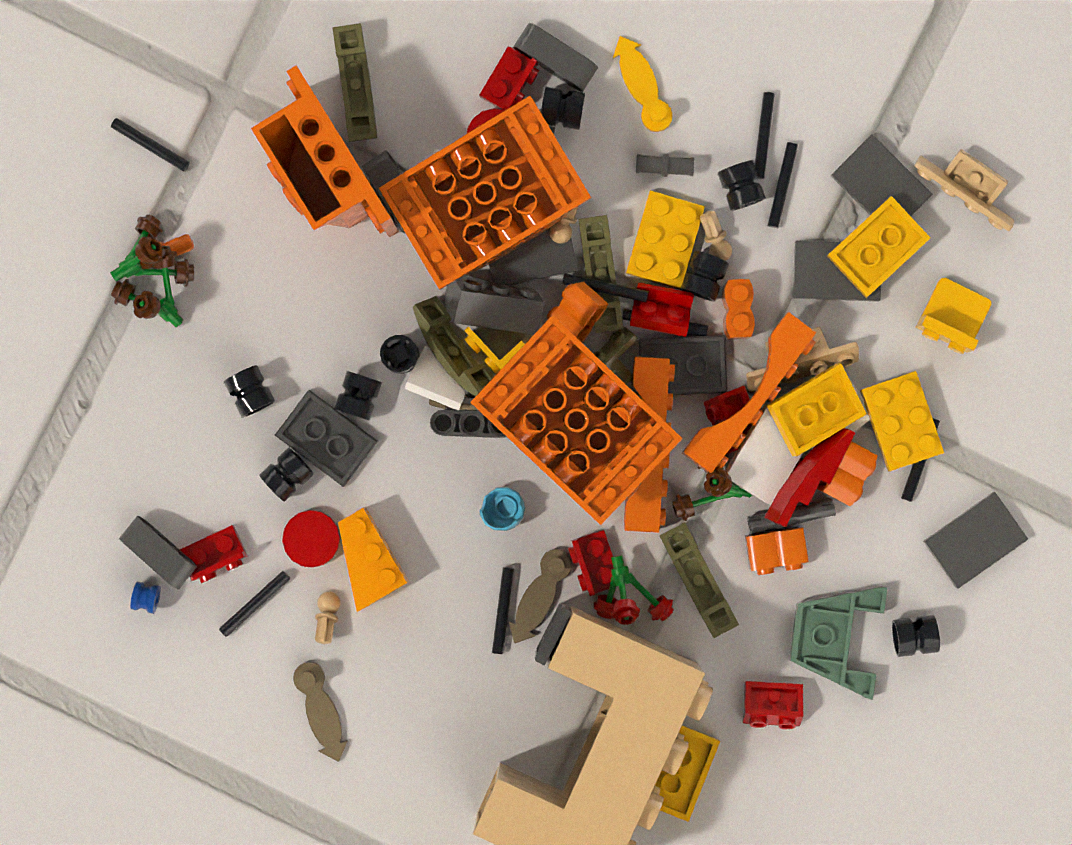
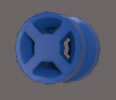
[130,581,161,614]

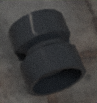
[541,87,585,130]
[717,160,766,211]
[680,251,729,302]
[380,335,420,374]
[224,365,275,418]
[334,371,382,421]
[259,447,314,502]
[892,615,940,657]

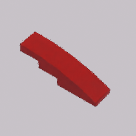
[764,428,855,527]

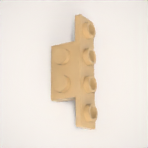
[915,149,1014,231]
[746,327,859,392]

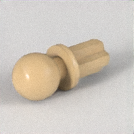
[549,206,579,244]
[700,211,732,261]
[315,592,340,644]

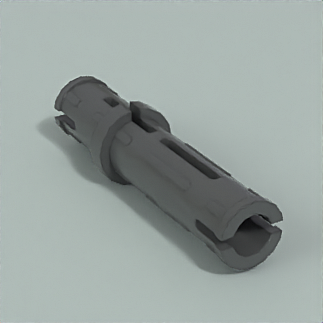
[747,498,836,535]

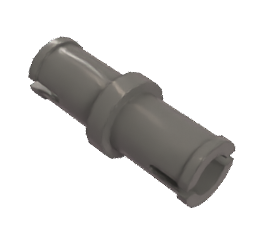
[636,154,694,177]

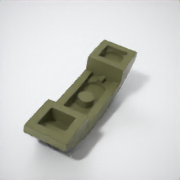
[332,23,378,142]
[578,215,624,333]
[413,296,495,396]
[660,522,739,639]

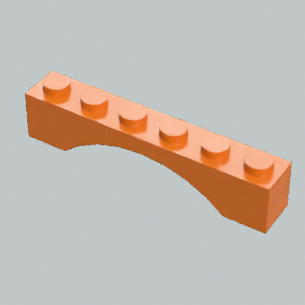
[682,312,816,473]
[624,356,675,533]

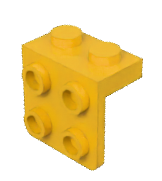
[915,278,991,354]
[464,327,524,374]

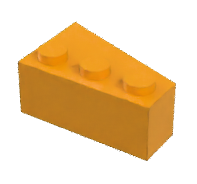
[338,507,409,612]

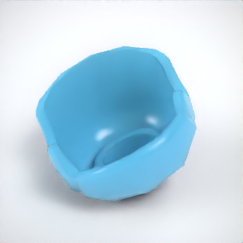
[480,487,525,531]

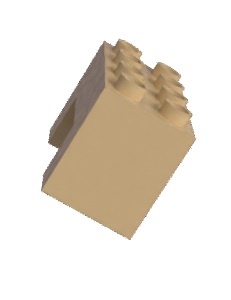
[473,606,713,845]

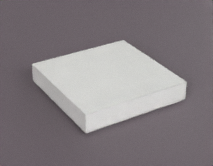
[405,346,468,411]

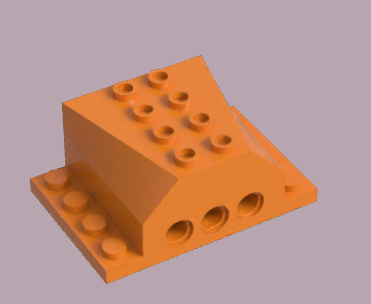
[251,65,399,237]
[379,96,591,290]
[470,315,683,525]

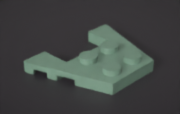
[789,587,887,700]

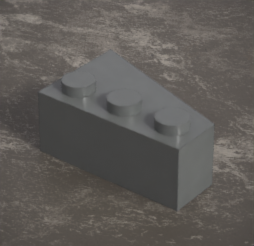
[443,275,545,335]

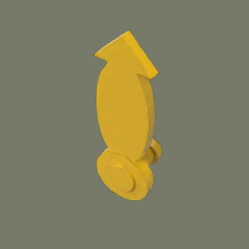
[613,36,673,132]

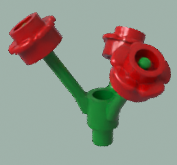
[593,555,674,625]

